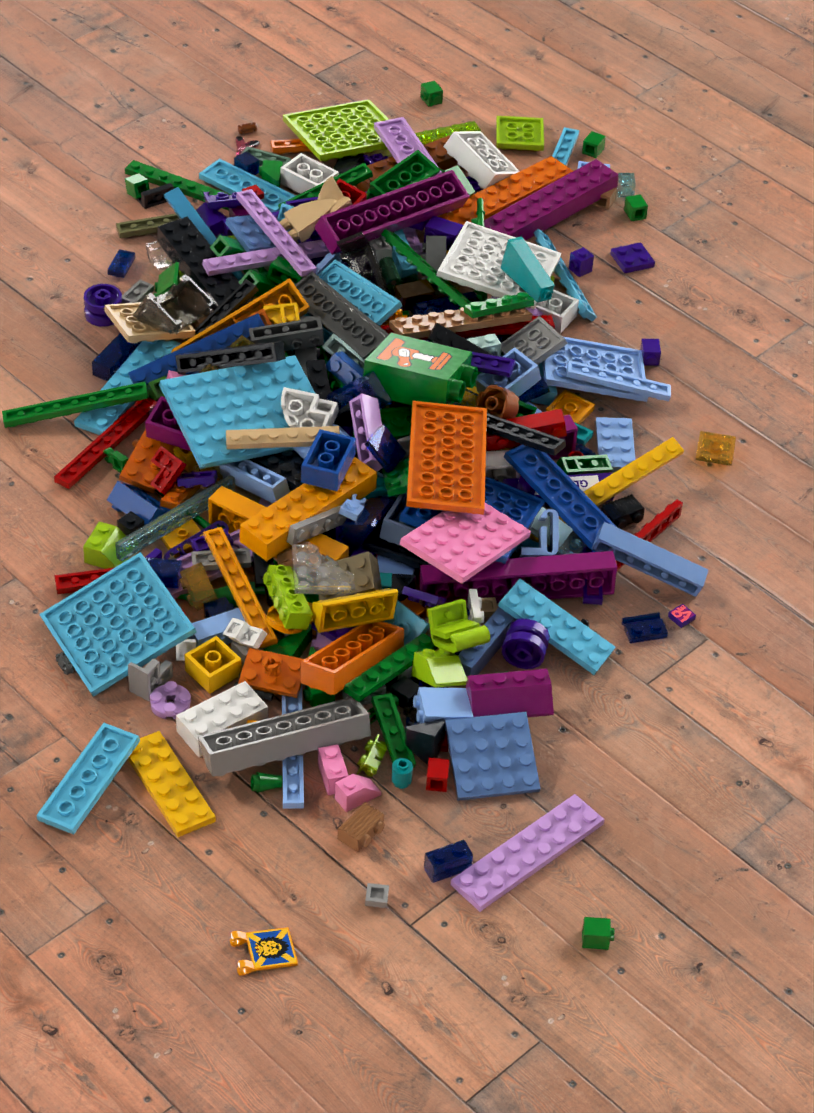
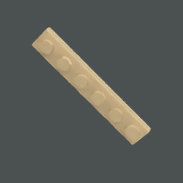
[226,426,340,449]

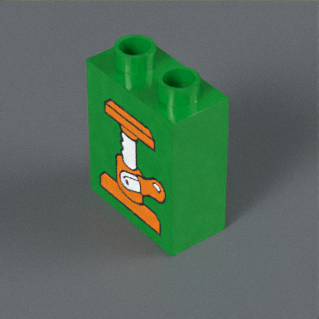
[362,333,478,405]

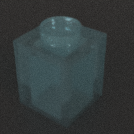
[617,173,636,197]

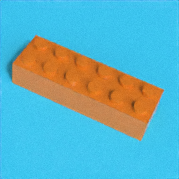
[301,621,404,695]

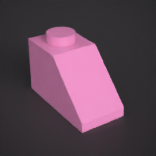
[335,774,381,812]

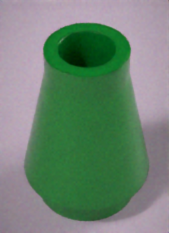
[250,772,282,793]

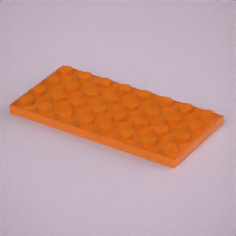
[406,401,487,515]

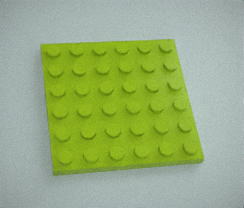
[283,99,389,161]

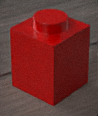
[426,758,449,792]

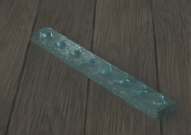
[115,475,236,561]

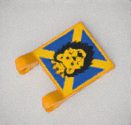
[230,927,298,976]

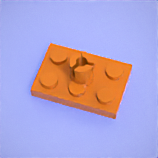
[238,648,304,698]

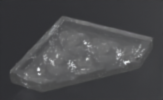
[292,544,355,594]

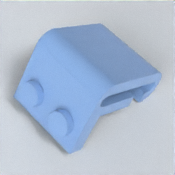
[519,509,559,558]

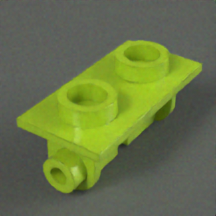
[356,734,387,777]

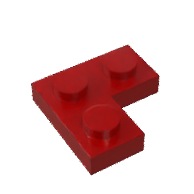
[150,446,187,495]

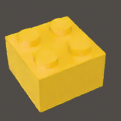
[184,636,242,694]

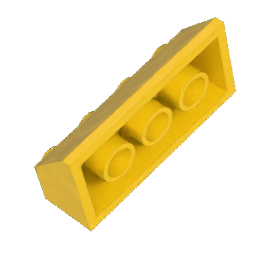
[312,588,398,633]

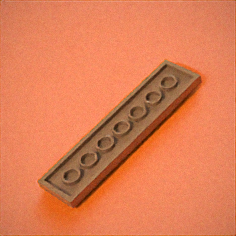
[389,307,532,339]

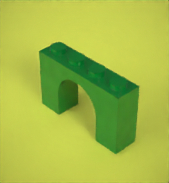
[210,235,278,297]

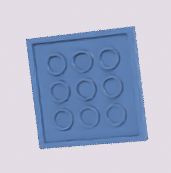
[445,712,541,801]

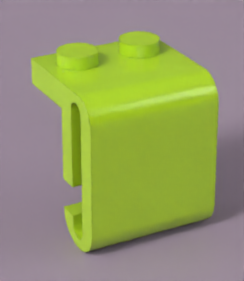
[427,599,490,653]

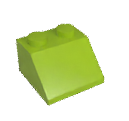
[83,521,135,569]
[411,648,467,687]

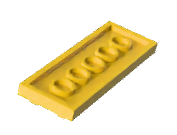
[128,731,216,838]

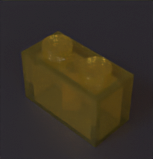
[179,562,219,611]

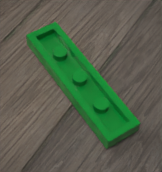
[464,292,534,318]
[371,693,416,768]

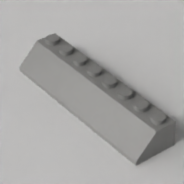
[198,697,371,777]

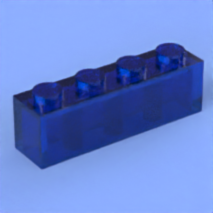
[92,333,142,381]

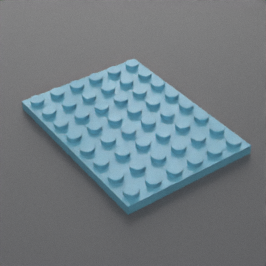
[159,355,316,469]

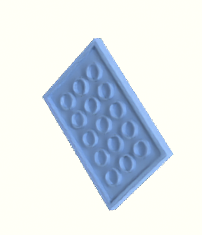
[542,336,648,402]

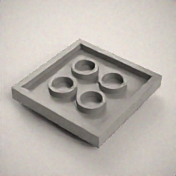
[501,316,567,365]

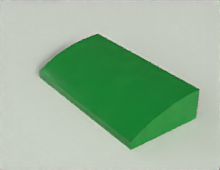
[369,150,440,197]

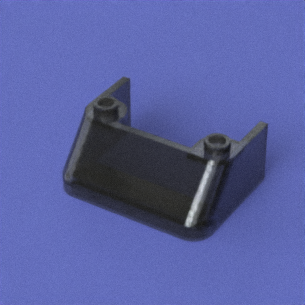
[337,231,390,294]

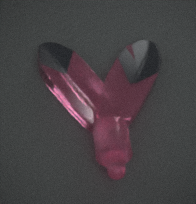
[236,136,260,156]

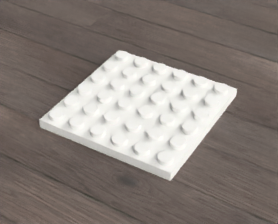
[436,221,561,309]

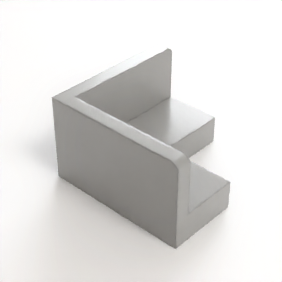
[128,658,173,701]

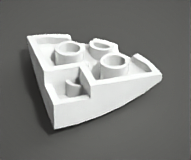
[281,387,339,428]

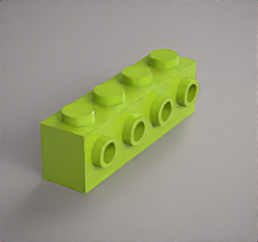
[263,565,313,630]

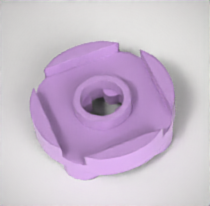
[150,681,191,719]

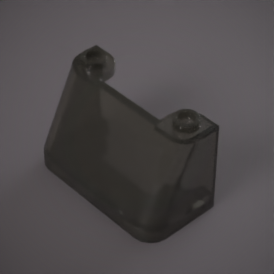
[133,274,215,334]

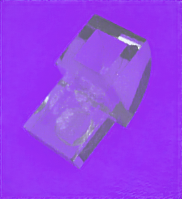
[146,241,174,270]

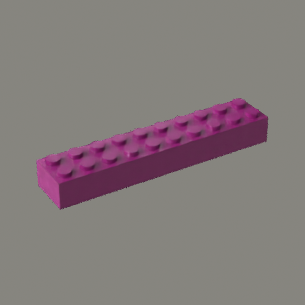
[484,159,618,241]
[314,170,470,255]
[420,551,617,608]

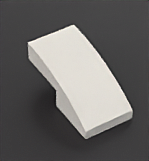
[223,618,268,649]

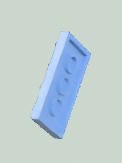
[595,417,636,472]

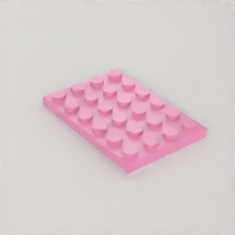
[400,503,531,584]

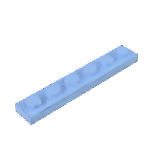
[566,360,671,402]

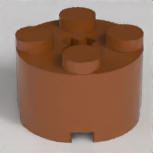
[476,385,519,420]

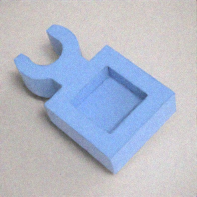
[339,494,366,521]

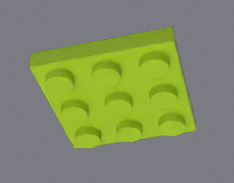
[496,116,544,151]

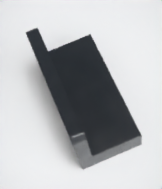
[136,183,174,209]

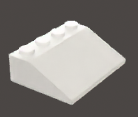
[443,131,519,189]

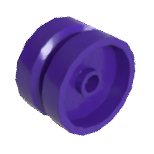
[84,284,122,327]
[502,619,550,669]

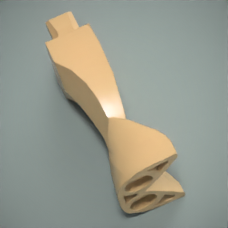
[279,176,352,243]

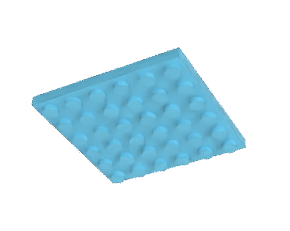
[39,552,197,697]

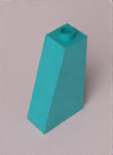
[501,237,555,303]

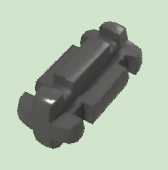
[55,652,74,675]

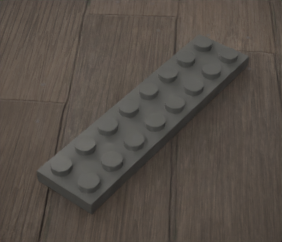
[295,271,389,361]

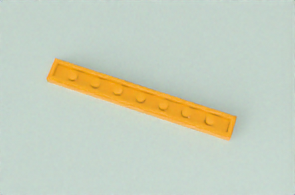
[203,527,278,649]

